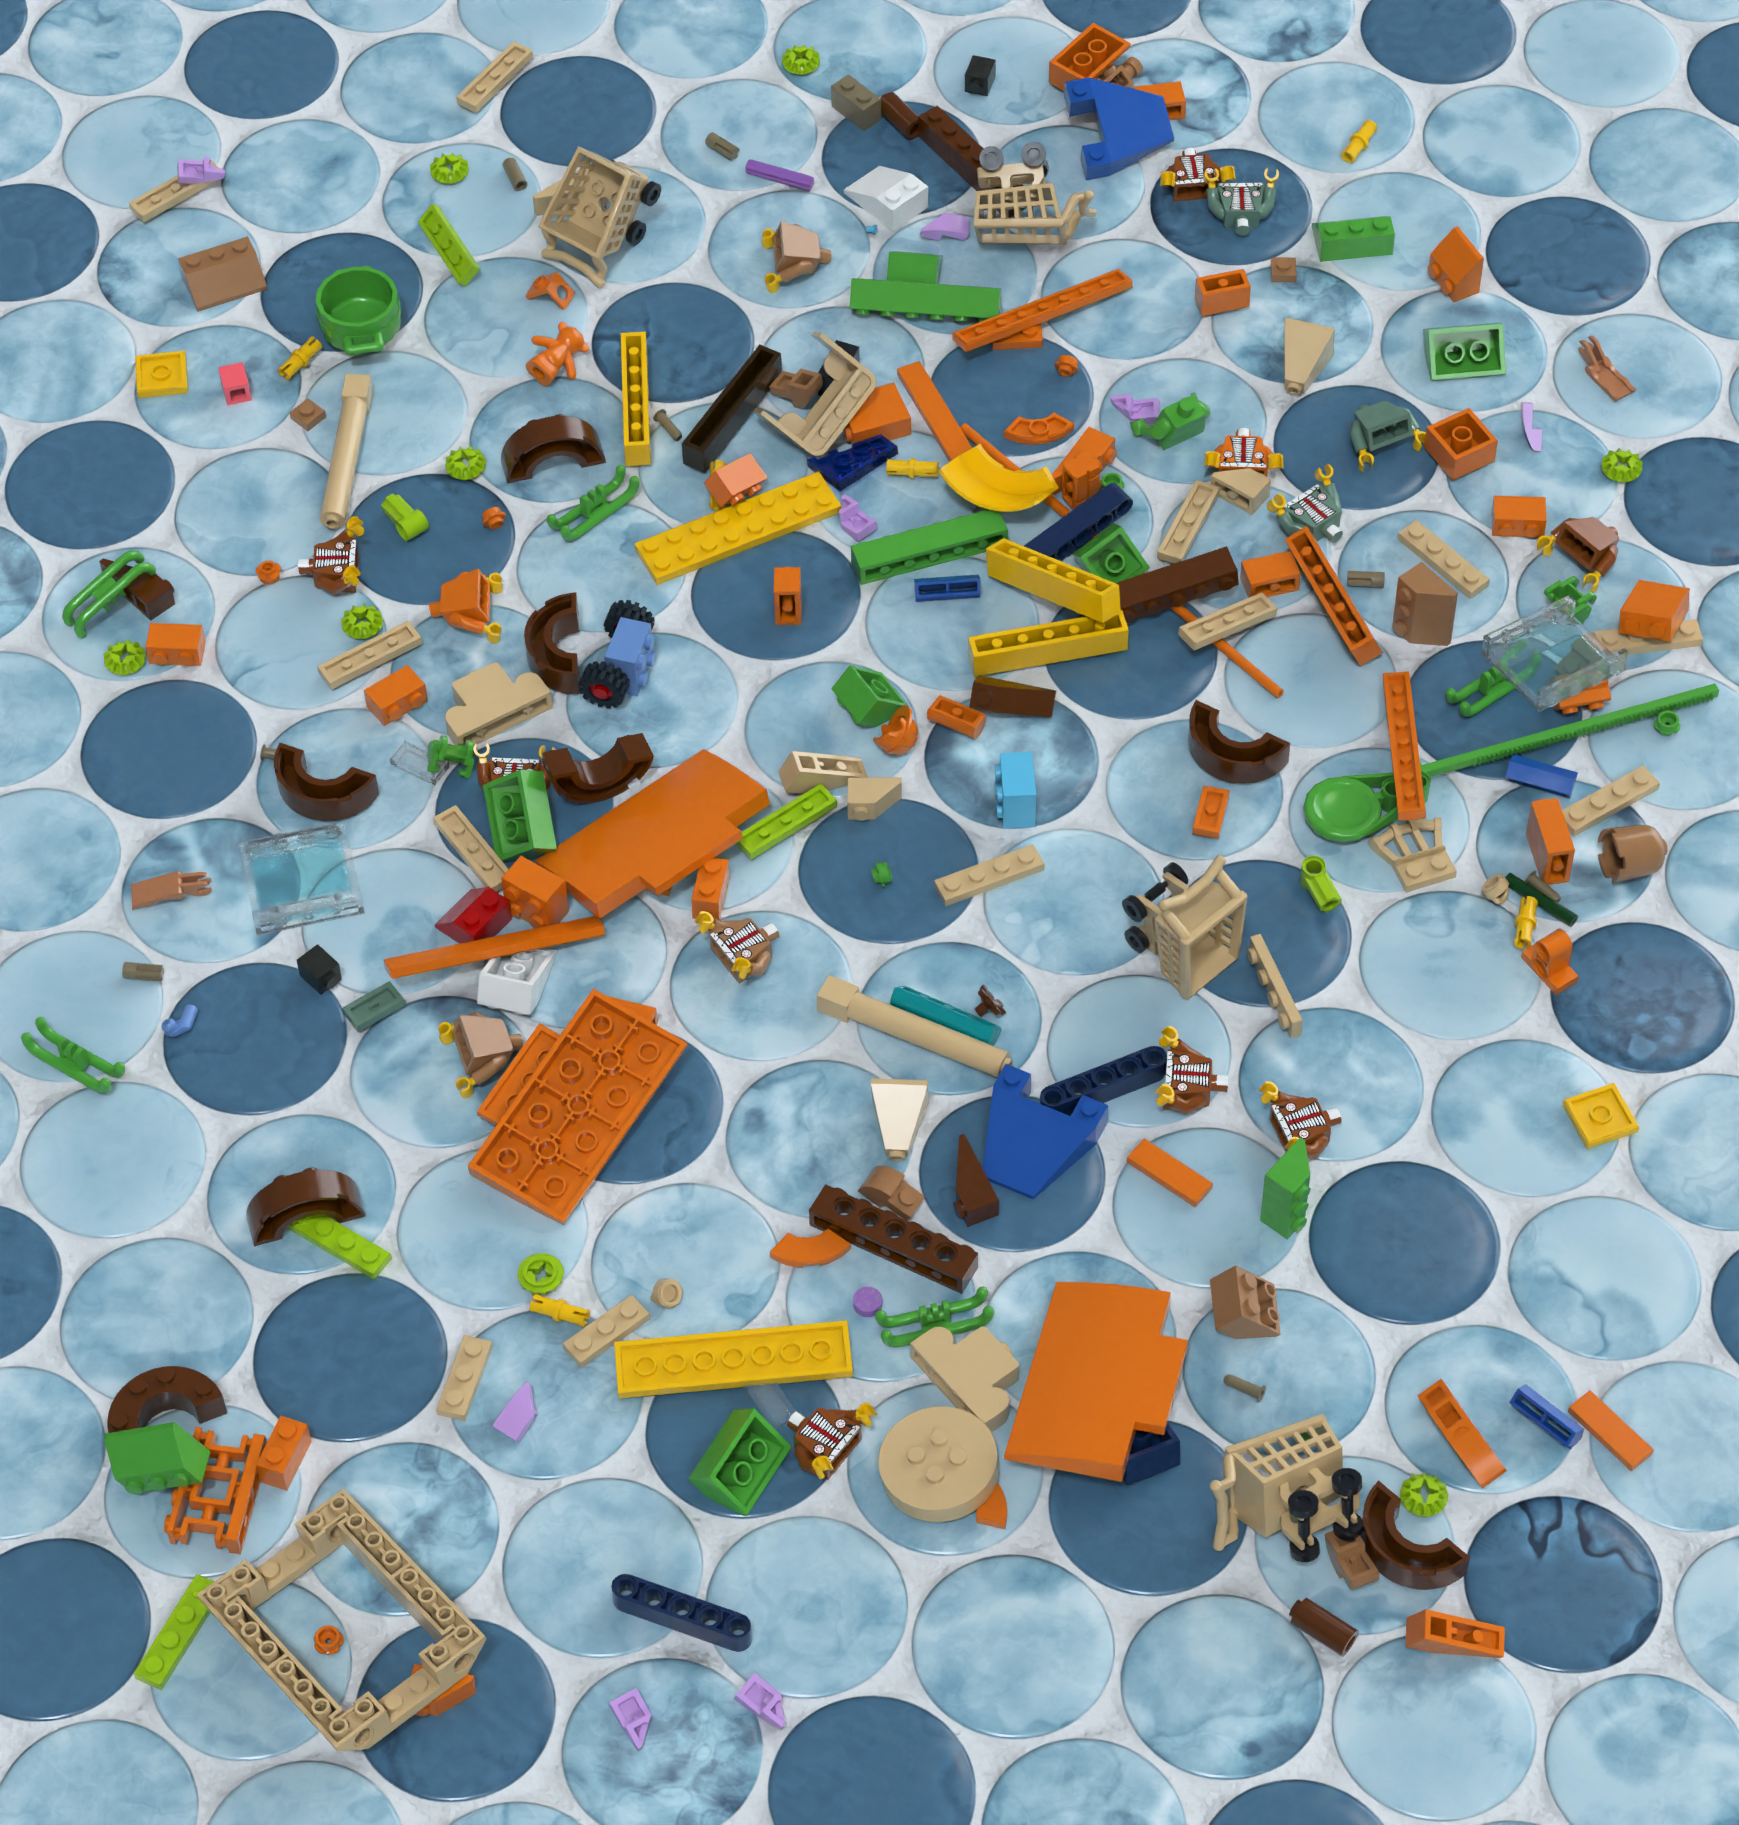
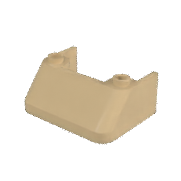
[753,331,876,456]

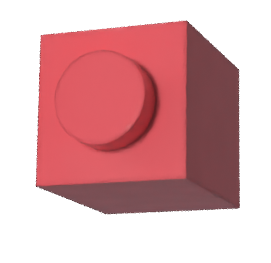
[218,362,252,406]

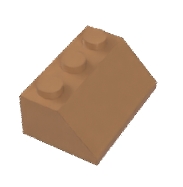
[178,236,268,312]
[1392,562,1458,646]

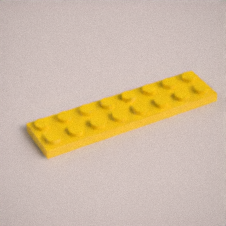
[634,471,842,585]
[614,1320,853,1399]

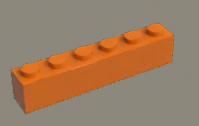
[1285,526,1383,666]

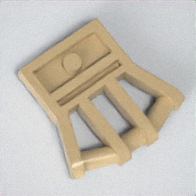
[1368,818,1457,893]

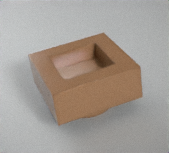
[1271,257,1297,282]
[290,399,326,431]

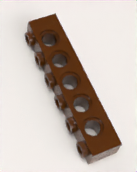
[809,1184,978,1294]

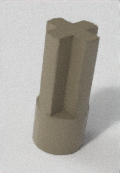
[705,132,740,160]
[1347,571,1385,588]
[122,962,164,981]

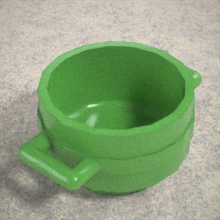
[316,266,401,355]

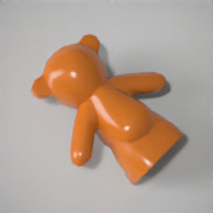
[526,322,589,386]

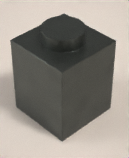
[965,55,996,96]
[297,944,342,995]

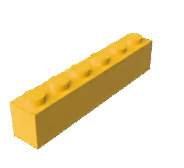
[621,332,651,466]
[986,538,1121,623]
[968,610,1129,677]

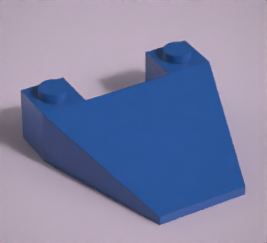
[1064,77,1174,181]
[983,1064,1108,1199]

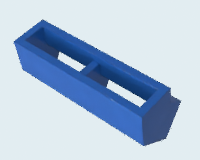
[914,574,981,602]
[1505,754,1578,798]
[1509,1384,1584,1450]

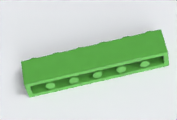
[850,278,1002,322]
[851,510,1008,585]

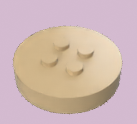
[878,1406,1000,1522]

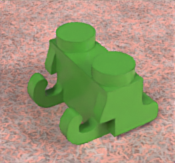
[1544,576,1597,626]
[427,735,474,778]

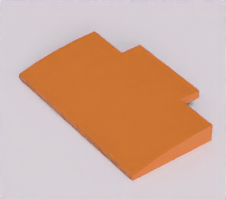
[535,749,770,919]
[468,989,688,1225]
[1004,1282,1188,1482]

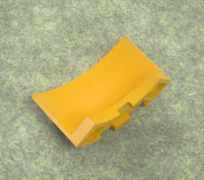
[939,444,1059,512]

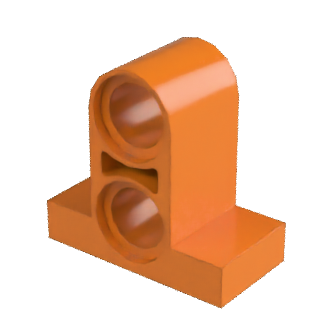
[1521,929,1579,995]

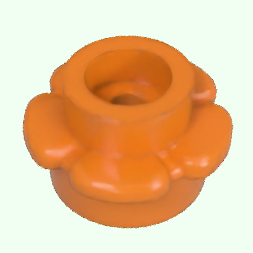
[1054,355,1079,377]
[481,507,506,530]
[256,561,281,584]
[314,1625,344,1655]

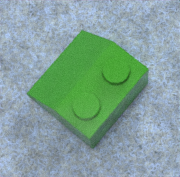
[887,251,943,284]
[1072,523,1150,583]
[831,665,909,727]

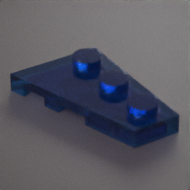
[807,434,898,491]

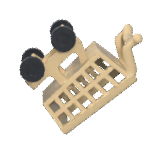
[973,142,1097,245]
[538,147,661,288]
[1122,855,1248,1000]
[1210,1414,1363,1562]

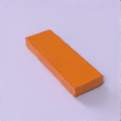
[1127,1138,1213,1207]
[1568,1390,1654,1472]

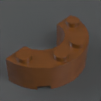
[501,414,606,484]
[524,592,579,694]
[1188,700,1290,783]
[542,733,654,803]
[274,743,379,821]
[246,1167,366,1247]
[107,1366,227,1433]
[1361,1480,1470,1590]

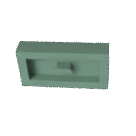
[342,981,405,1032]

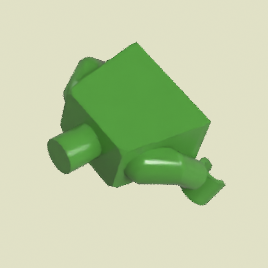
[1130,392,1211,451]

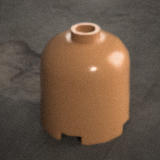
[1598,824,1668,883]

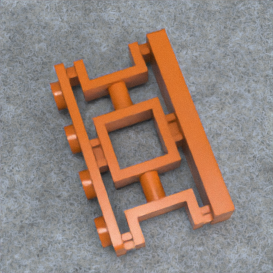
[164,1427,267,1554]

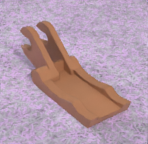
[1578,336,1637,402]
[131,871,212,910]

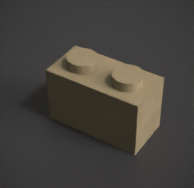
[831,74,881,131]

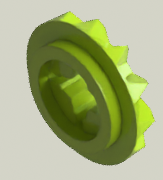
[782,44,820,75]
[430,152,469,184]
[445,445,486,480]
[1601,448,1643,482]
[341,603,383,639]
[103,639,146,675]
[517,1253,564,1296]
[1400,1471,1449,1517]

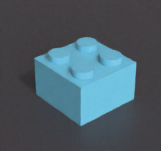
[994,752,1036,829]

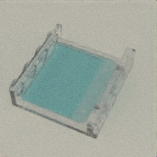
[1482,595,1628,712]
[238,821,365,936]

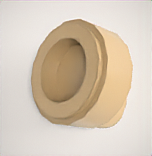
[1481,874,1509,905]
[651,1278,682,1308]

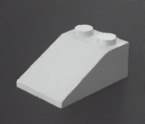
[844,166,928,231]
[477,948,557,1015]

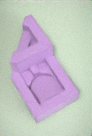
[177,156,225,184]
[920,213,969,241]
[1111,394,1160,424]
[1521,402,1542,451]
[839,494,878,542]
[492,1382,538,1442]
[734,1673,785,1730]
[609,1688,651,1751]

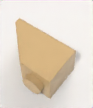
[1210,468,1271,515]
[847,777,902,821]

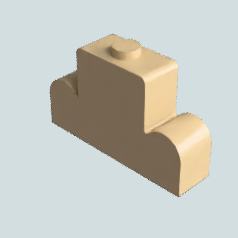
[445,662,553,747]
[910,1326,1019,1433]

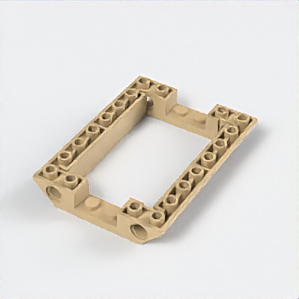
[197,1489,486,1751]

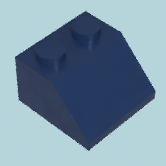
[1123,1423,1180,1485]

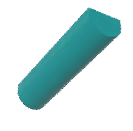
[890,985,1002,1046]

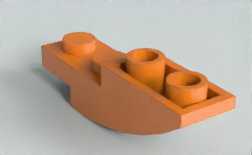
[1417,1379,1507,1488]

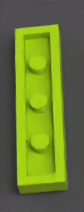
[418,204,480,286]
[735,783,837,860]
[287,1215,392,1280]
[134,1574,214,1691]

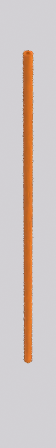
[960,423,1284,698]

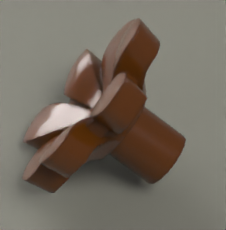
[974,984,1006,1017]

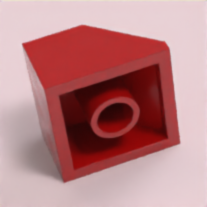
[435,887,512,944]

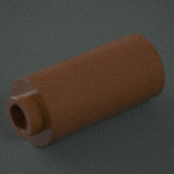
[881,92,918,140]
[1289,1598,1359,1657]

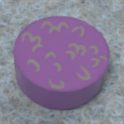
[853,1287,882,1317]

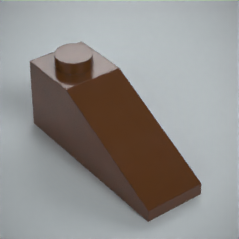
[99,558,175,621]
[969,675,1056,717]
[953,1134,999,1227]

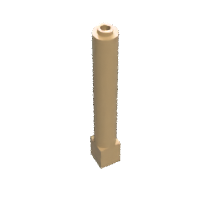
[320,374,373,529]
[817,975,1013,1078]

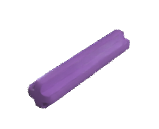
[745,159,814,191]

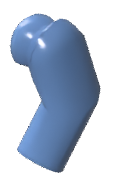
[161,1004,198,1037]

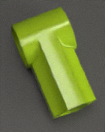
[381,494,429,541]
[1300,855,1342,913]

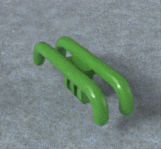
[547,465,639,541]
[62,550,156,638]
[1445,642,1542,717]
[21,1017,125,1094]
[875,1286,994,1347]

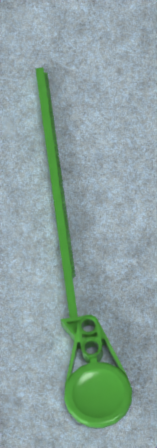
[1303,683,1719,842]

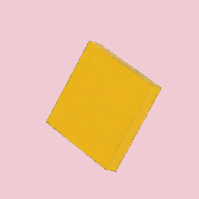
[135,350,188,398]
[1562,1083,1639,1149]

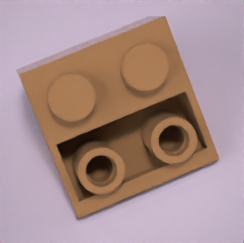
[1210,1265,1281,1339]

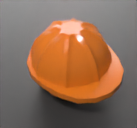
[873,705,918,755]

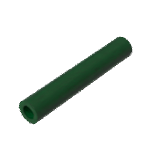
[1505,872,1578,927]

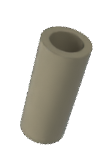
[502,158,527,191]

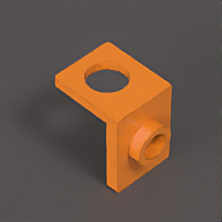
[525,272,575,310]

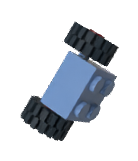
[578,600,656,708]

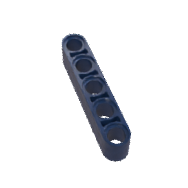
[1024,483,1133,561]
[1040,1046,1167,1116]
[611,1574,752,1652]

